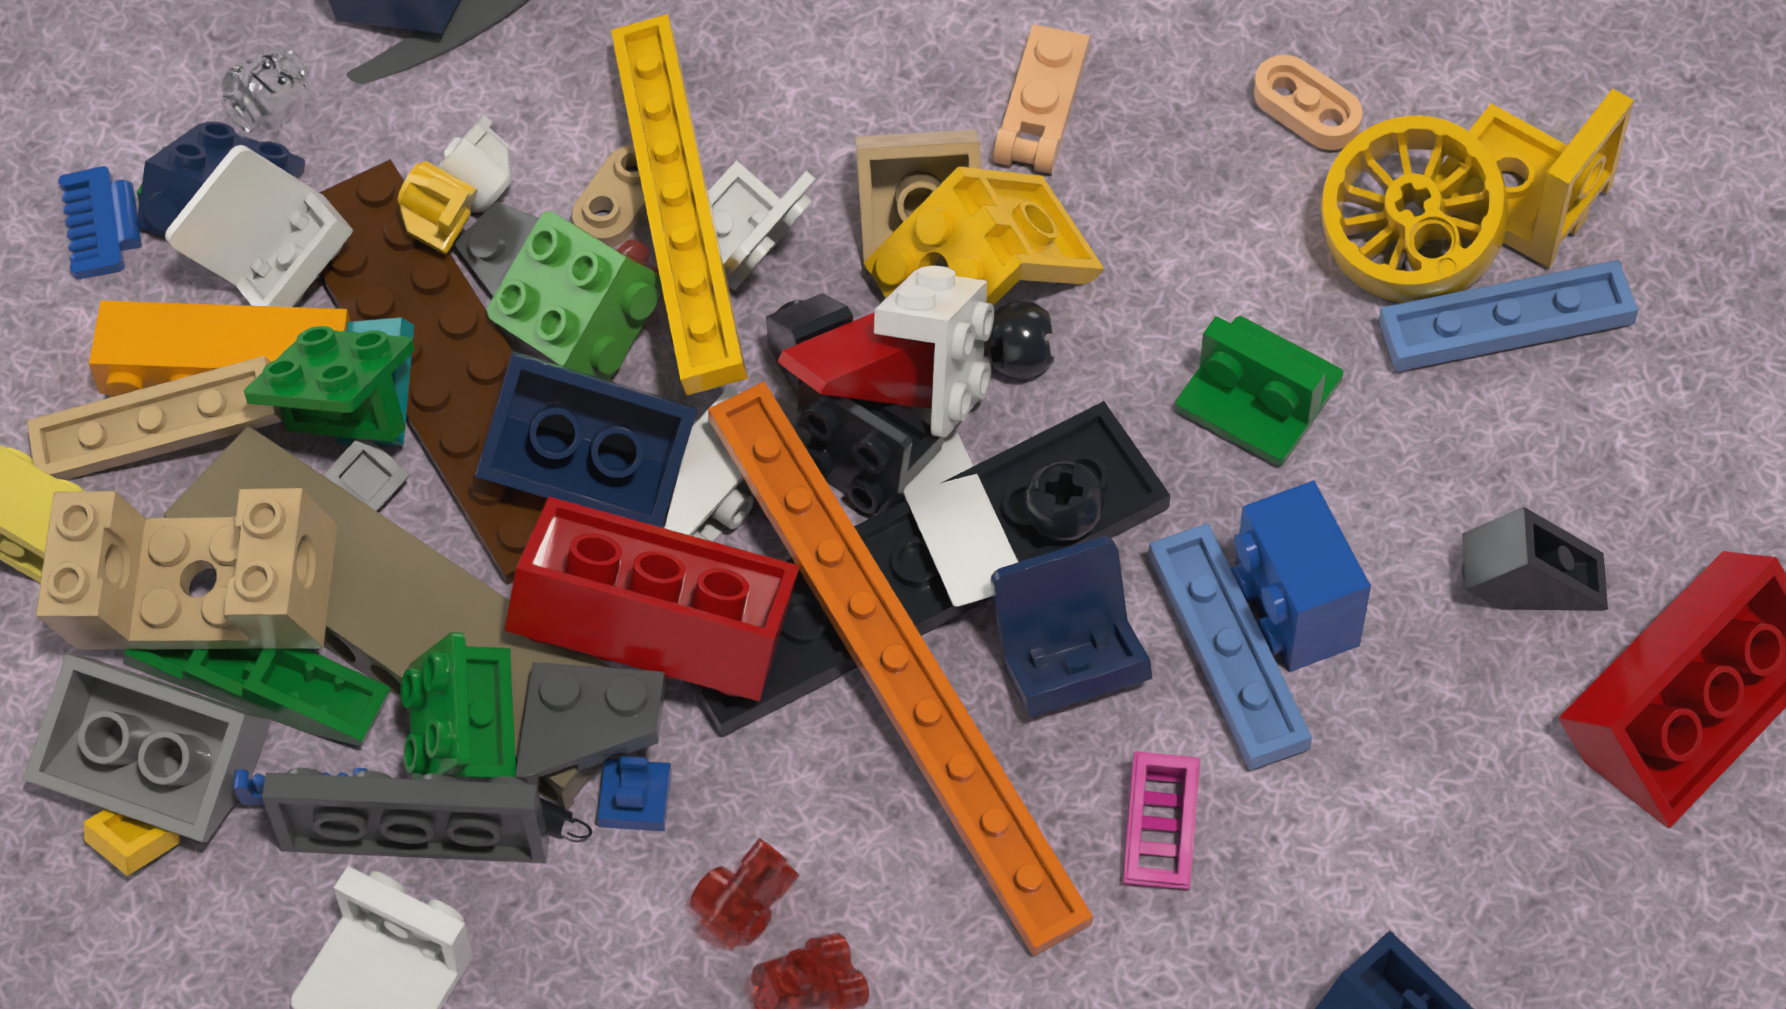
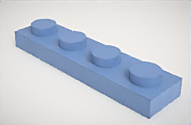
[1378,260,1638,372]
[1148,523,1312,770]

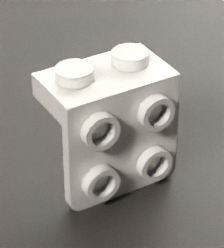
[165,145,354,307]
[708,160,816,291]
[874,266,994,438]
[291,866,474,1009]

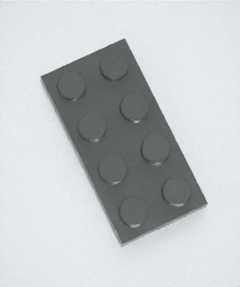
[262,768,549,864]

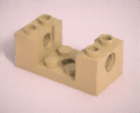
[36,488,338,650]

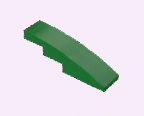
[124,648,391,746]

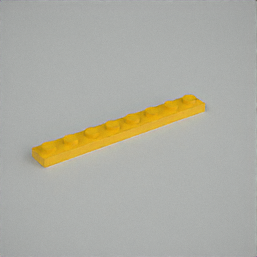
[611,14,748,396]

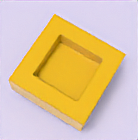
[83,809,180,876]

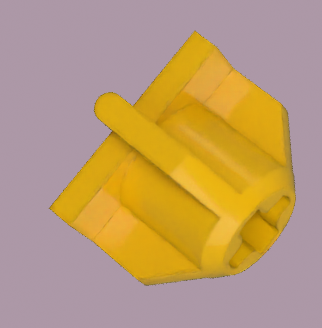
[397,160,478,255]

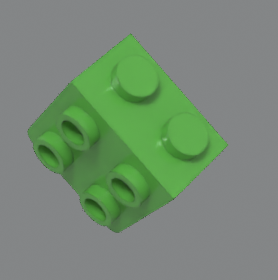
[487,211,663,381]

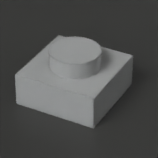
[323,438,410,511]

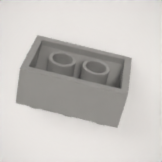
[23,653,272,843]

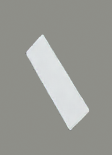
[897,404,1018,607]

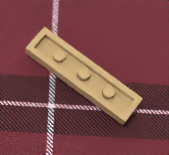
[27,356,283,480]

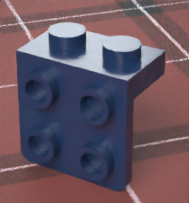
[136,121,306,236]
[990,536,1153,717]

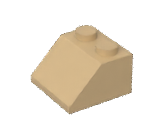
[855,129,981,270]

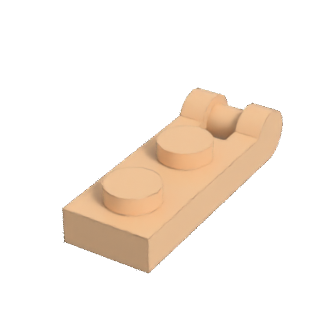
[993,24,1090,175]

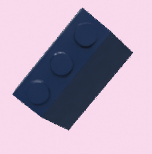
[475,351,697,527]

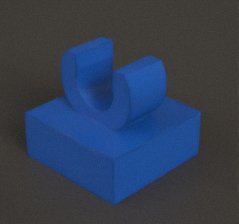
[597,756,672,832]

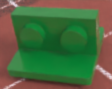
[1175,316,1343,466]
[244,326,415,442]
[401,632,516,782]

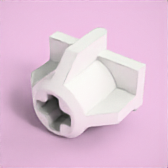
[438,114,512,212]

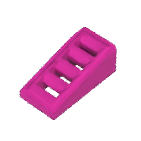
[1122,751,1201,891]

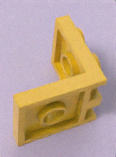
[1435,88,1634,268]
[863,167,1105,306]

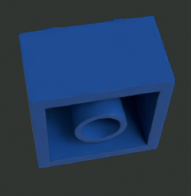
[1231,480,1371,672]

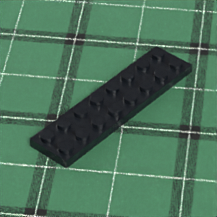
[689,401,1170,737]

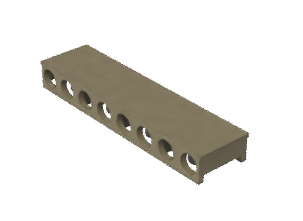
[163,426,610,810]

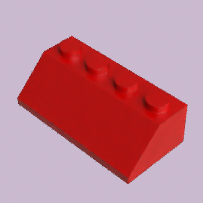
[504,497,800,701]
[1558,551,1786,828]

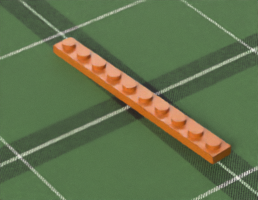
[708,381,1093,957]

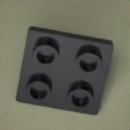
[795,382,943,514]

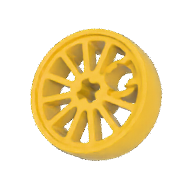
[1321,115,1509,303]

